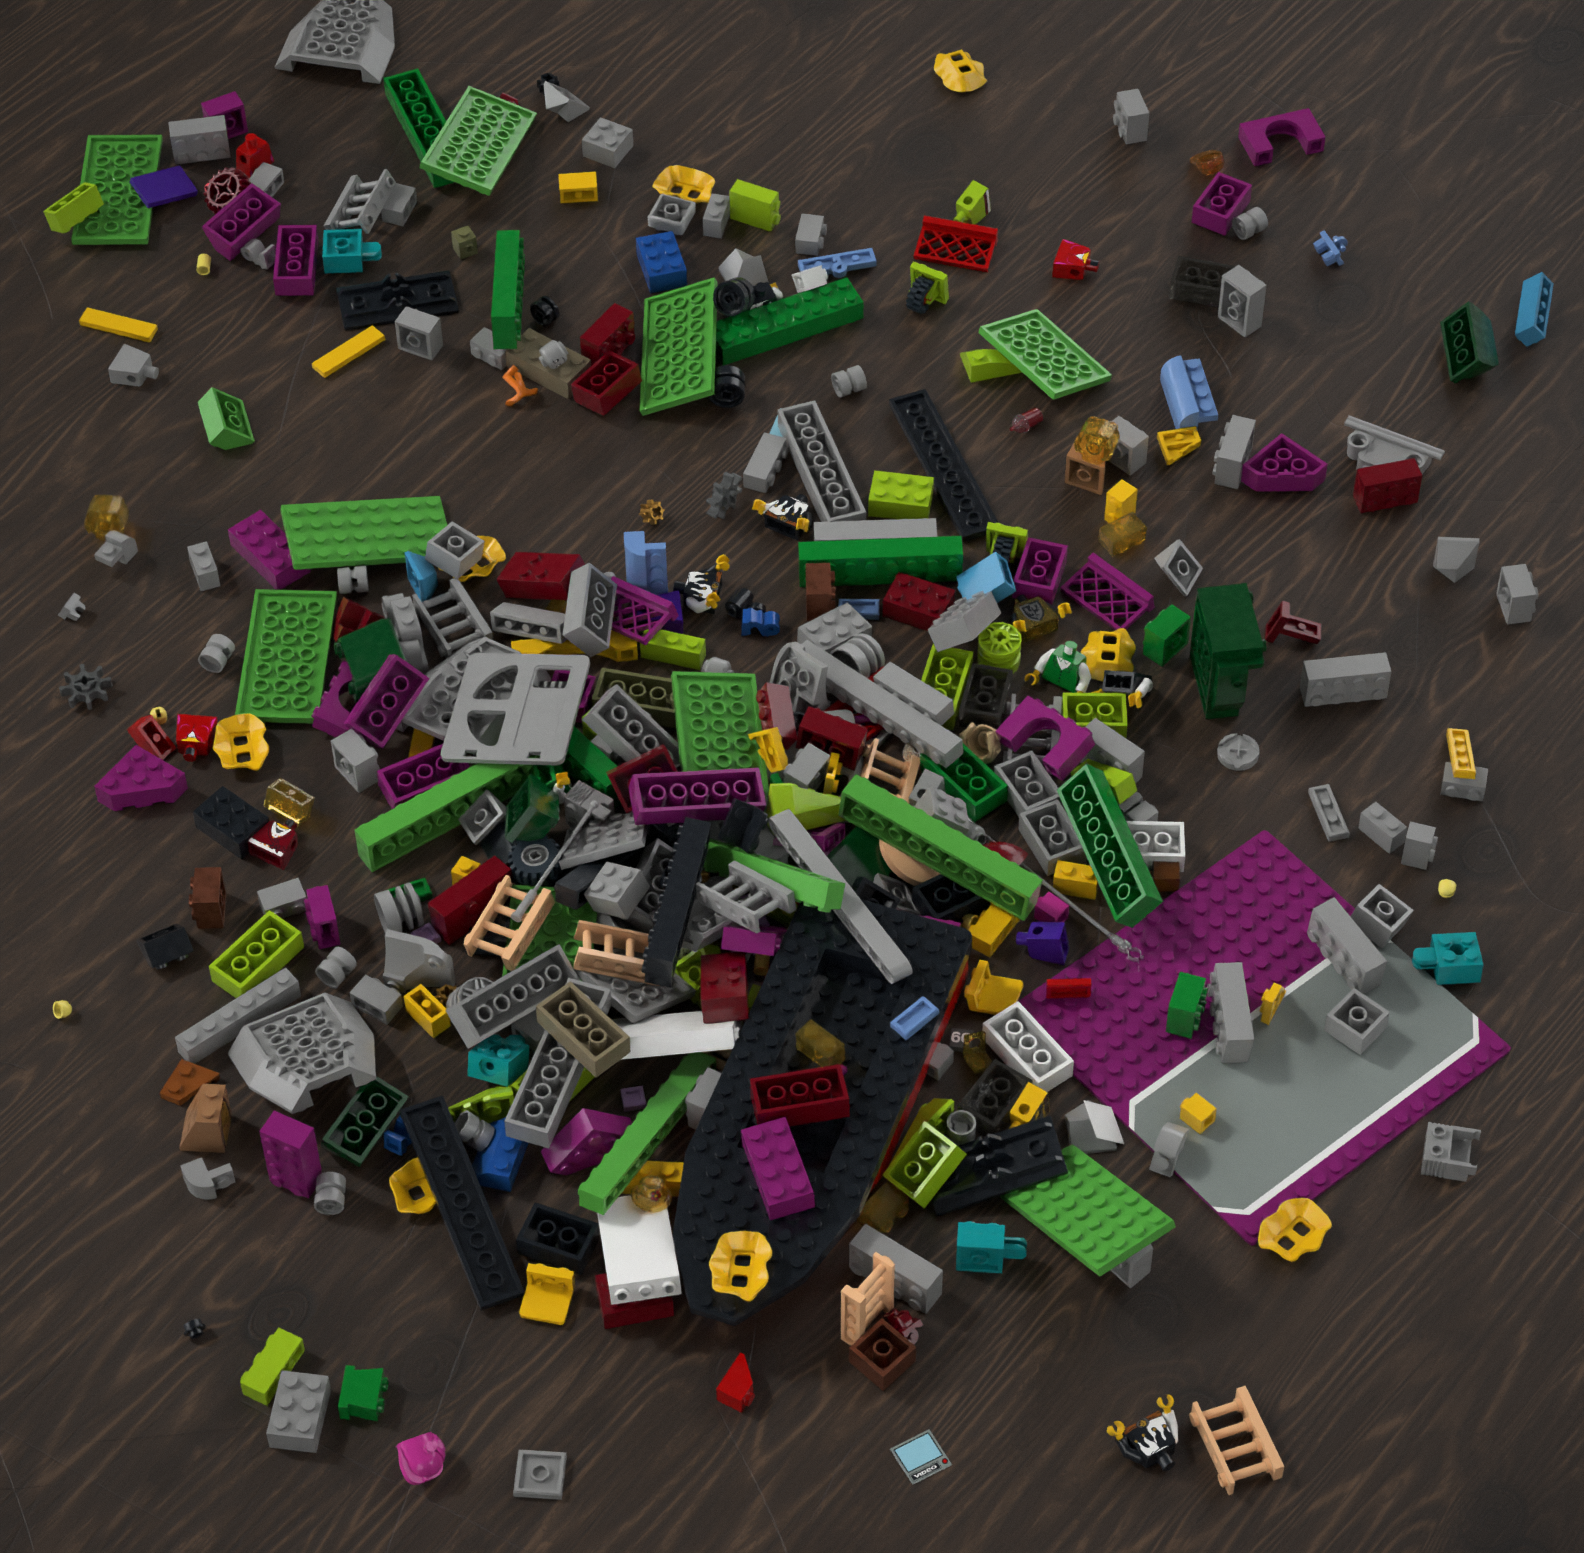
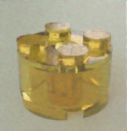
[1074,416,1120,465]
[84,495,129,541]

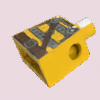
[1009,1082,1050,1129]

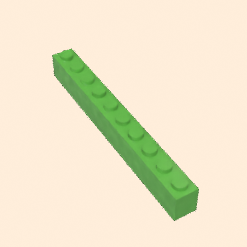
[703,838,846,913]
[578,1052,716,1215]

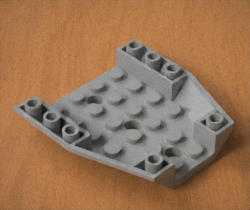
[275,0,395,84]
[396,637,521,764]
[228,993,376,1114]

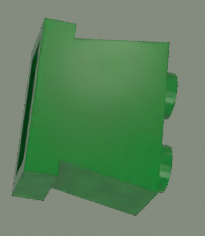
[338,1365,388,1422]

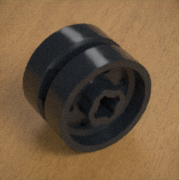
[713,277,755,316]
[709,365,745,408]

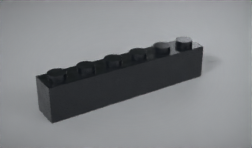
[554,834,653,910]

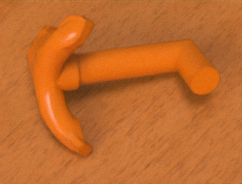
[502,365,538,406]

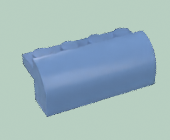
[1160,356,1218,430]
[624,531,668,604]

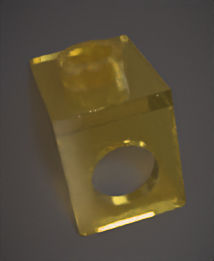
[963,1031,995,1073]

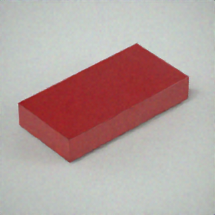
[1046,978,1092,999]

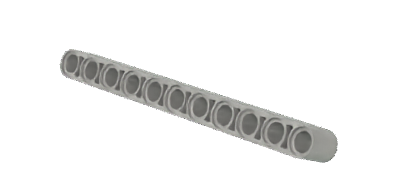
[768,809,913,984]

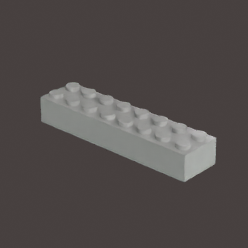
[778,400,866,522]
[504,978,611,1148]

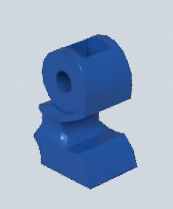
[741,608,780,636]
[384,1116,412,1156]

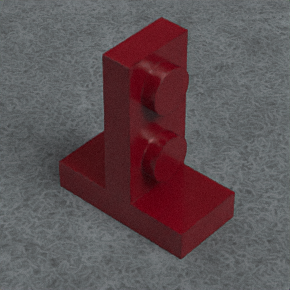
[1265,601,1321,644]

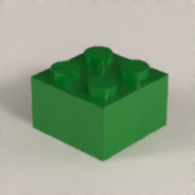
[1143,604,1191,667]
[1166,972,1208,1039]

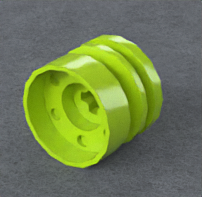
[977,622,1022,678]

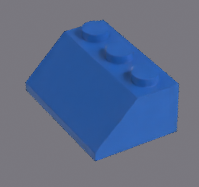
[472,1117,528,1192]

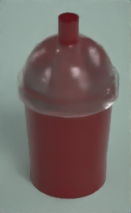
[1010,407,1043,433]

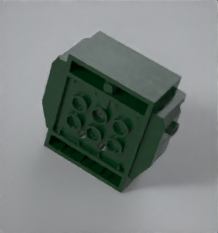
[1189,583,1266,719]

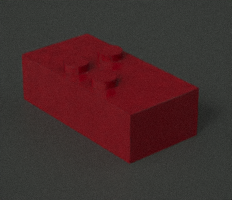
[496,552,585,600]
[427,855,514,945]
[701,951,749,1024]
[750,1064,850,1127]

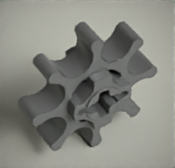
[706,472,743,519]
[59,664,113,710]

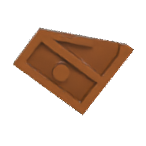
[159,1059,220,1106]

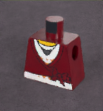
[247,818,298,870]

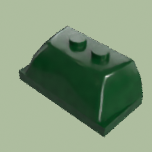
[1440,301,1499,384]
[505,774,560,843]
[321,1076,409,1167]

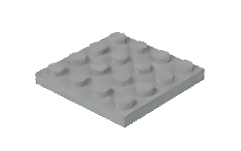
[559,810,649,870]
[574,948,696,1023]

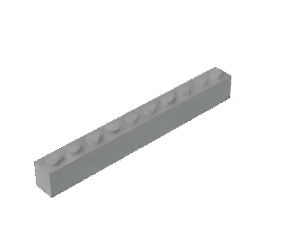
[801,640,963,768]

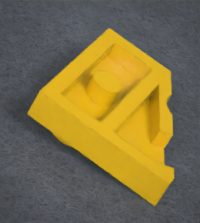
[1157,426,1201,465]
[748,727,788,773]
[823,752,842,794]
[1259,983,1287,1025]

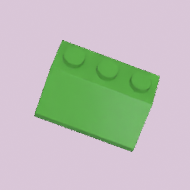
[198,387,255,450]

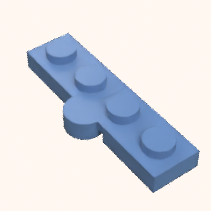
[798,248,876,278]

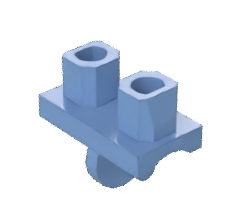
[1313,230,1347,266]

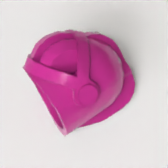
[396,1432,446,1485]

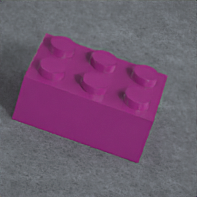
[1191,172,1252,236]
[1012,537,1068,605]

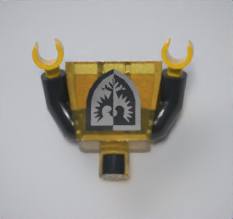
[1009,594,1072,643]

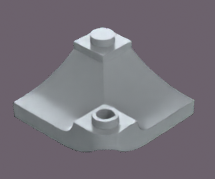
[770,642,831,714]
[383,929,456,993]

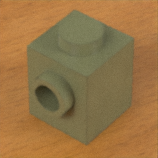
[451,225,478,260]

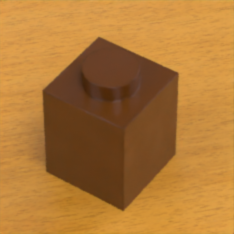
[1149,861,1180,892]

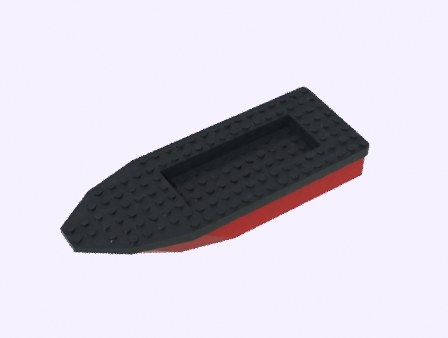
[672,899,972,1326]

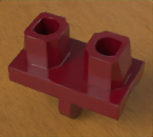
[883,1308,923,1345]

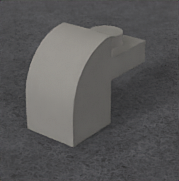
[94,530,138,567]
[1149,1122,1189,1177]
[180,1157,235,1200]

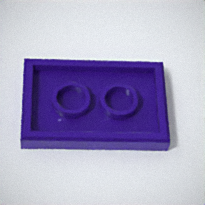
[130,165,198,208]

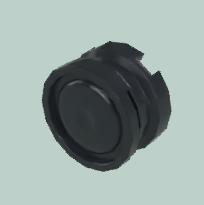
[530,296,560,327]

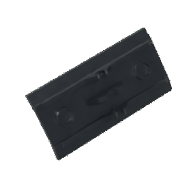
[336,270,459,331]
[932,1115,1068,1216]

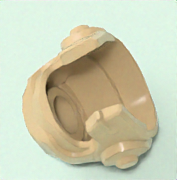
[959,722,1001,764]

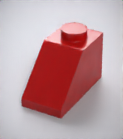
[127,715,176,760]
[716,1352,755,1413]

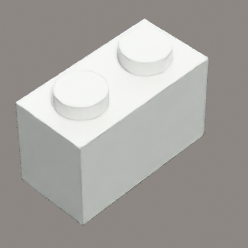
[792,265,828,293]

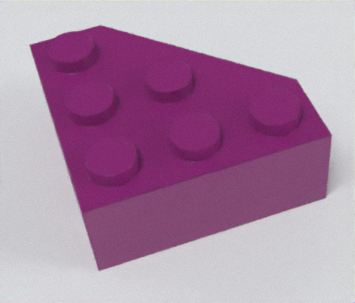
[1241,433,1328,491]
[94,745,188,811]
[541,1108,632,1176]

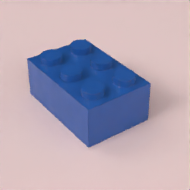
[636,231,687,293]

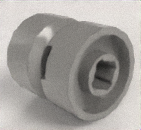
[1232,207,1268,240]
[831,365,867,397]
[337,566,369,594]
[198,634,235,673]
[315,947,357,988]
[454,1110,495,1152]
[946,1110,976,1146]
[314,1172,346,1215]

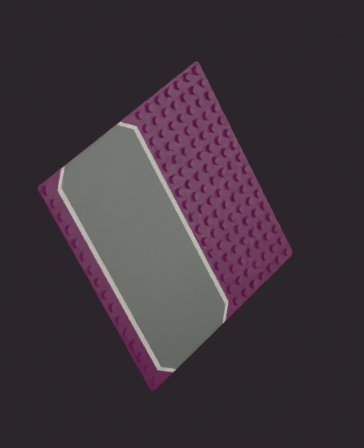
[1018,830,1511,1245]

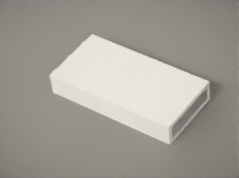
[611,1011,746,1060]
[597,1190,682,1305]

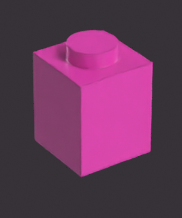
[1034,892,1069,922]

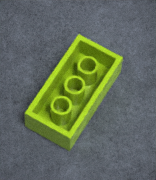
[921,644,973,730]
[209,910,304,998]

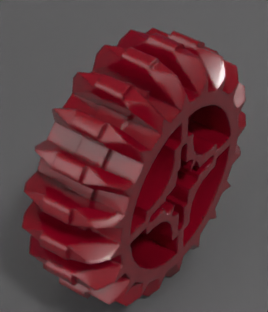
[203,167,251,214]

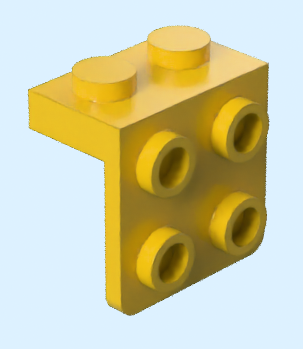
[964,960,1024,1015]
[519,1263,575,1325]

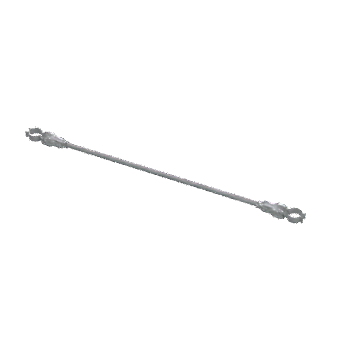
[968,816,1144,964]

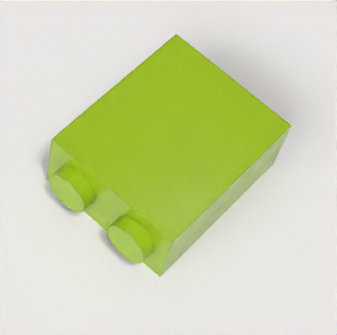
[729,179,781,232]

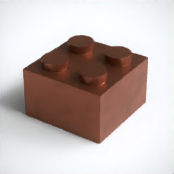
[806,563,835,621]
[189,867,226,929]
[849,1318,916,1391]

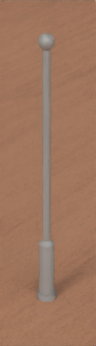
[511,800,599,922]

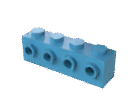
[1515,272,1553,347]

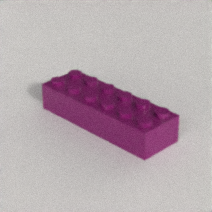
[629,768,766,825]

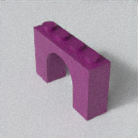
[1238,108,1326,167]
[311,660,352,737]
[995,696,1095,781]
[721,924,788,956]

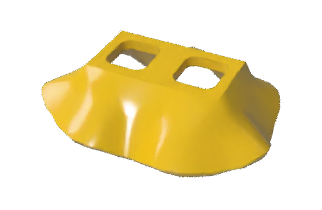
[934,50,987,92]
[652,165,715,204]
[438,536,506,582]
[1081,628,1136,682]
[213,713,269,771]
[389,1157,436,1214]
[1258,1198,1332,1262]
[709,1231,772,1302]

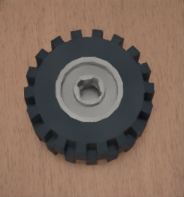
[508,836,565,887]

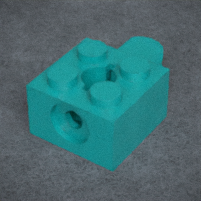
[322,229,382,273]
[1412,932,1483,985]
[467,1034,529,1087]
[956,1221,1027,1273]

